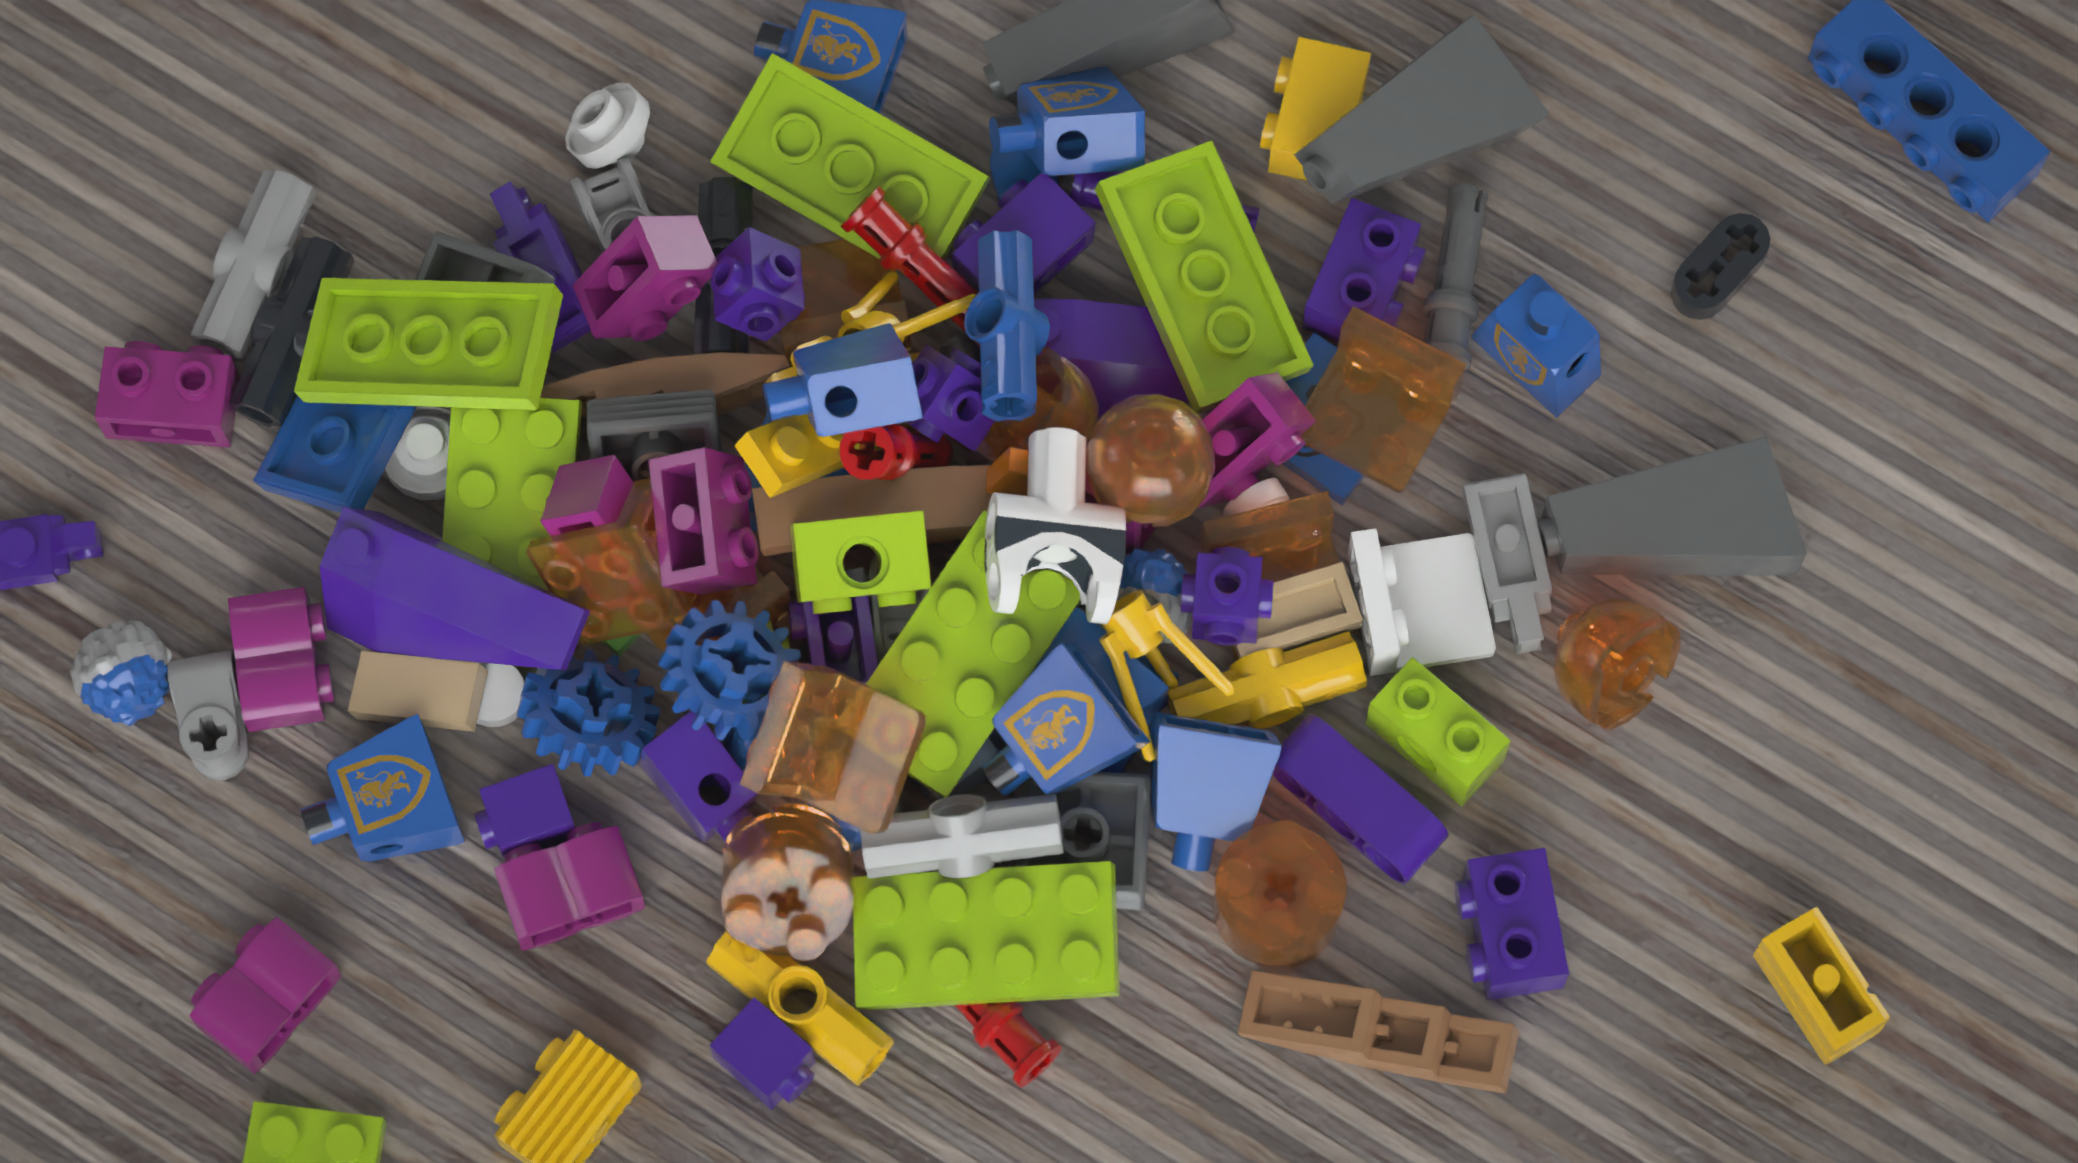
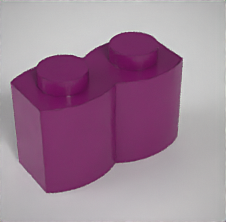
[228,587,335,732]
[494,822,645,951]
[189,917,341,1075]

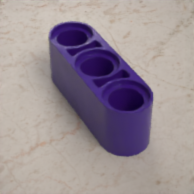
[1272,714,1449,884]

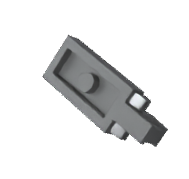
[1462,473,1553,654]

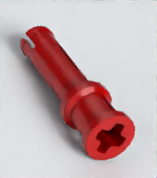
[840,186,980,348]
[839,423,953,480]
[954,1002,1062,1088]

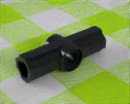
[694,177,753,355]
[230,236,354,427]

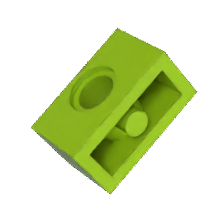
[789,511,931,614]
[1365,657,1511,807]

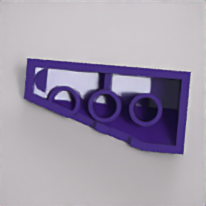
[1012,299,1190,444]
[320,506,590,670]

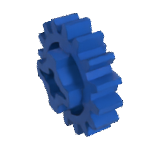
[658,600,803,741]
[517,648,660,776]

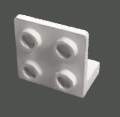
[1347,528,1496,676]

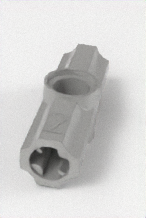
[191,169,316,359]
[860,793,1064,878]

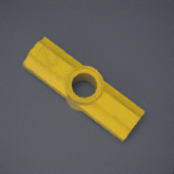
[1168,631,1367,729]
[706,918,894,1086]

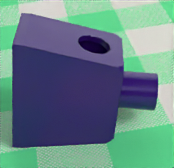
[639,711,770,861]

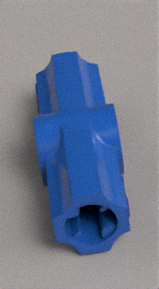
[964,230,1050,422]

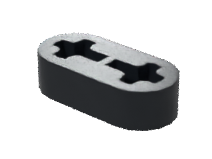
[1671,213,1770,320]

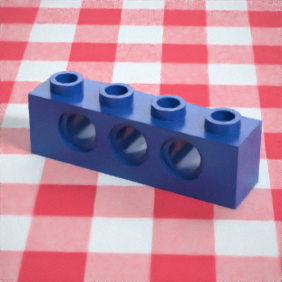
[1808,0,2050,223]

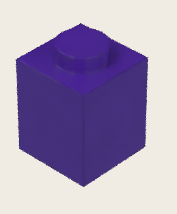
[474,764,575,861]
[709,997,816,1110]

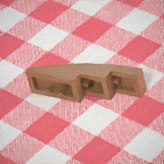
[540,352,790,419]
[752,465,992,556]
[1237,971,1519,1094]

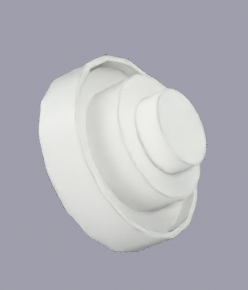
[565,83,650,168]
[385,406,451,500]

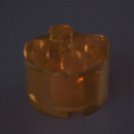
[721,803,854,961]
[1213,820,1347,967]

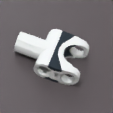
[984,427,1126,624]

